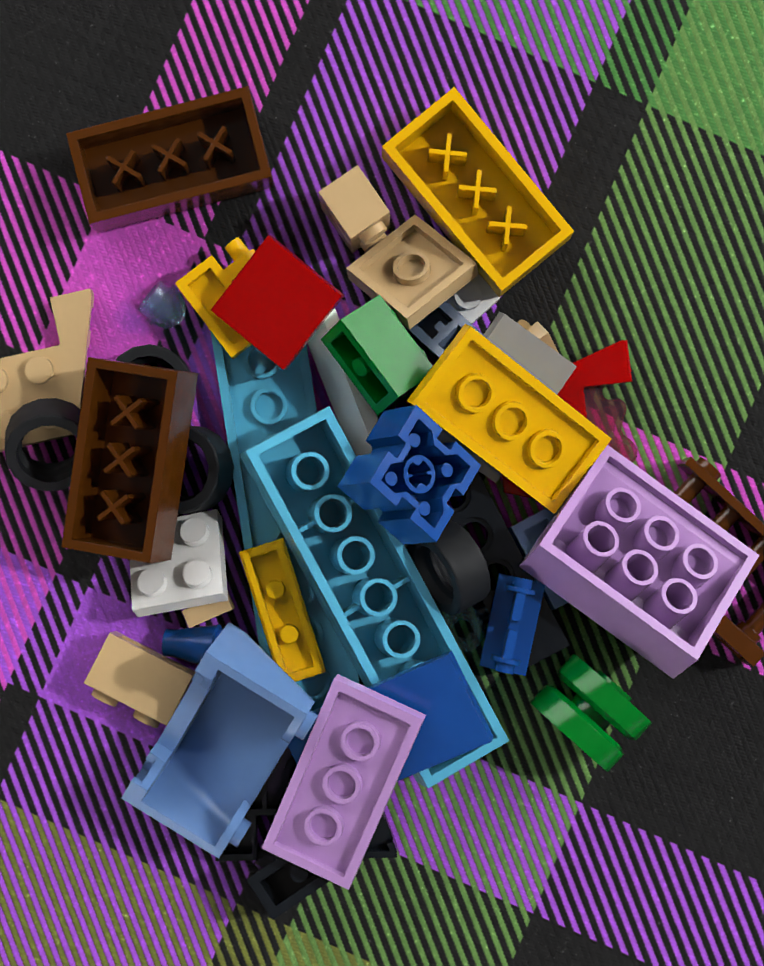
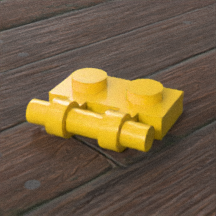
[175,237,255,359]

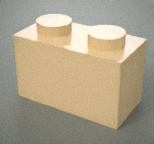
[318,165,390,253]
[84,631,196,728]

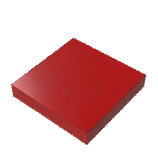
[211,235,344,370]

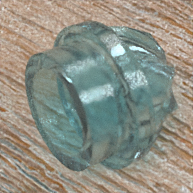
[138,281,186,329]

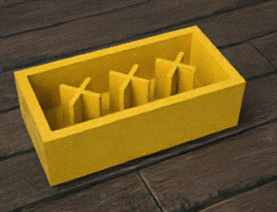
[382,87,574,297]

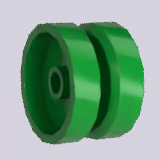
[530,653,652,772]

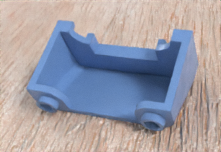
[121,622,318,859]

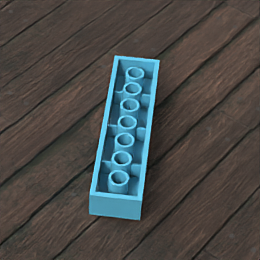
[239,406,509,788]

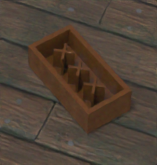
[66,86,275,233]
[61,357,198,563]

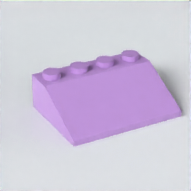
[519,445,759,679]

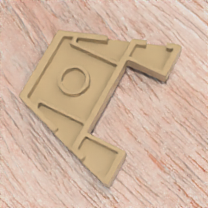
[0,289,94,452]

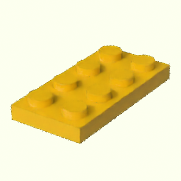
[407,324,612,514]

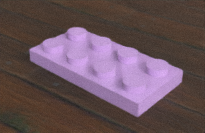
[262,674,426,890]

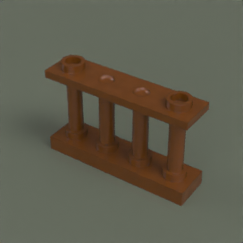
[674,457,764,667]

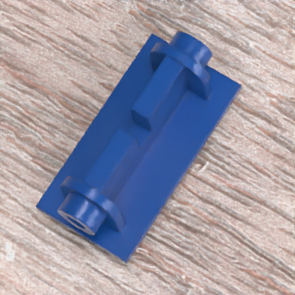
[479,573,545,676]

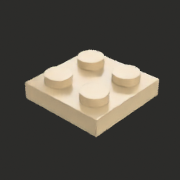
[346,214,479,330]

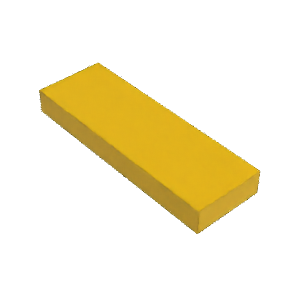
[239,538,326,682]

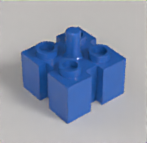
[337,405,481,545]

